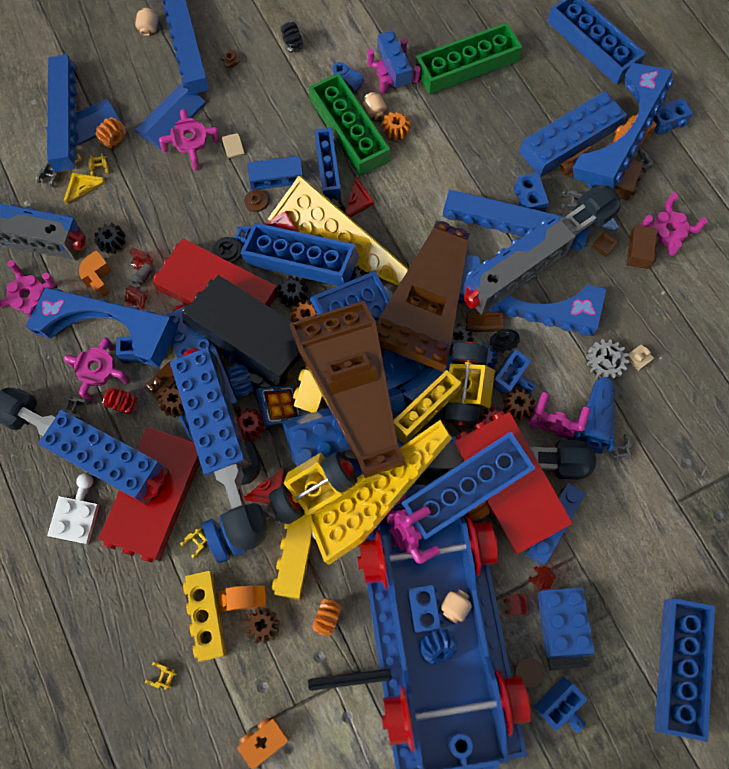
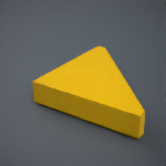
[63,173,105,204]

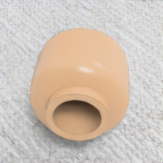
[135,8,159,36]
[362,92,387,120]
[441,590,472,624]

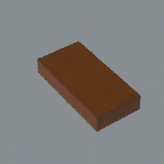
[466,312,505,332]

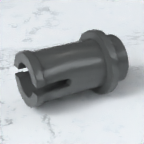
[131,263,153,287]

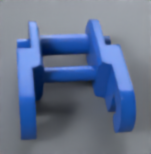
[233,225,252,245]

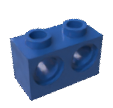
[653,98,693,135]
[514,173,549,212]
[407,585,443,633]

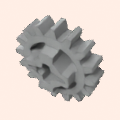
[586,339,629,380]

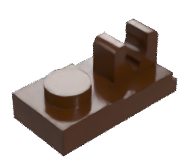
[144,360,176,401]

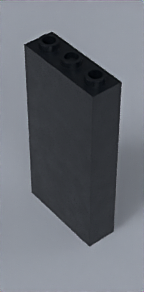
[182,274,302,385]

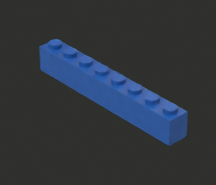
[162,0,209,95]
[47,54,77,172]
[442,189,589,250]

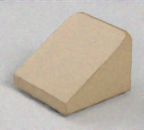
[222,133,244,159]

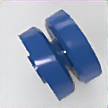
[202,512,247,564]

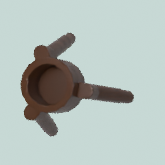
[559,146,592,177]

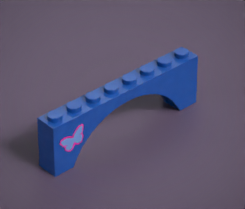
[573,63,674,189]
[458,254,606,336]
[25,288,178,367]

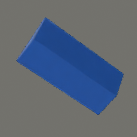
[135,85,206,150]
[45,98,120,146]

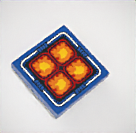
[257,385,300,427]

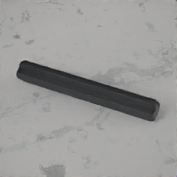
[308,669,392,691]

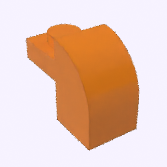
[79,250,111,296]
[218,586,266,612]

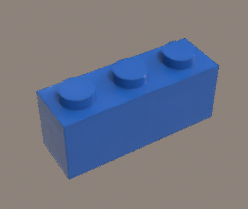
[377,30,412,88]
[247,156,303,190]

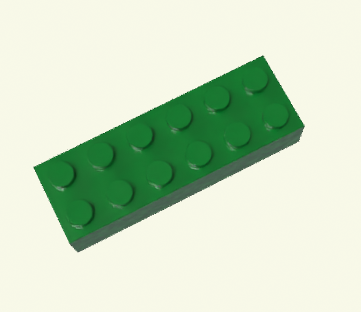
[415,22,523,95]
[309,73,390,176]

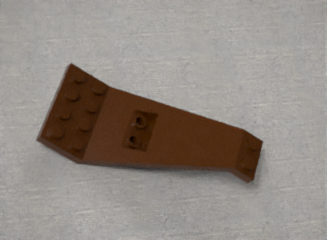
[376,220,470,372]
[289,301,405,478]

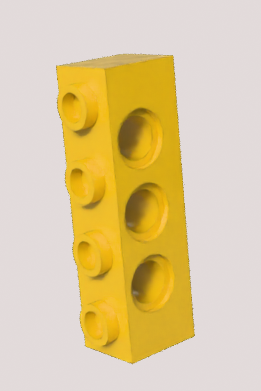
[393,370,461,445]
[183,571,227,662]

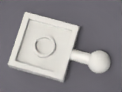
[47,473,99,544]

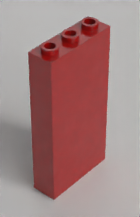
[152,238,278,307]
[453,411,572,554]
[99,427,200,563]

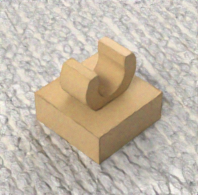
[626,344,654,371]

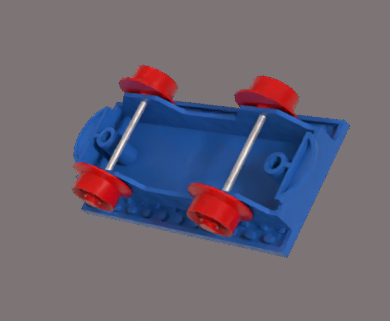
[357,485,530,769]

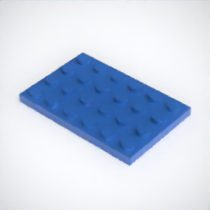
[310,271,426,390]

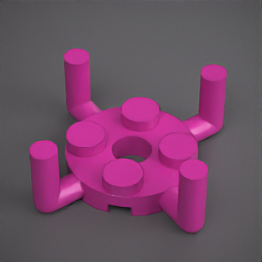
[367,38,421,94]
[159,109,220,170]
[640,192,708,256]
[0,260,56,318]
[64,337,130,402]
[529,393,591,440]
[387,495,440,564]

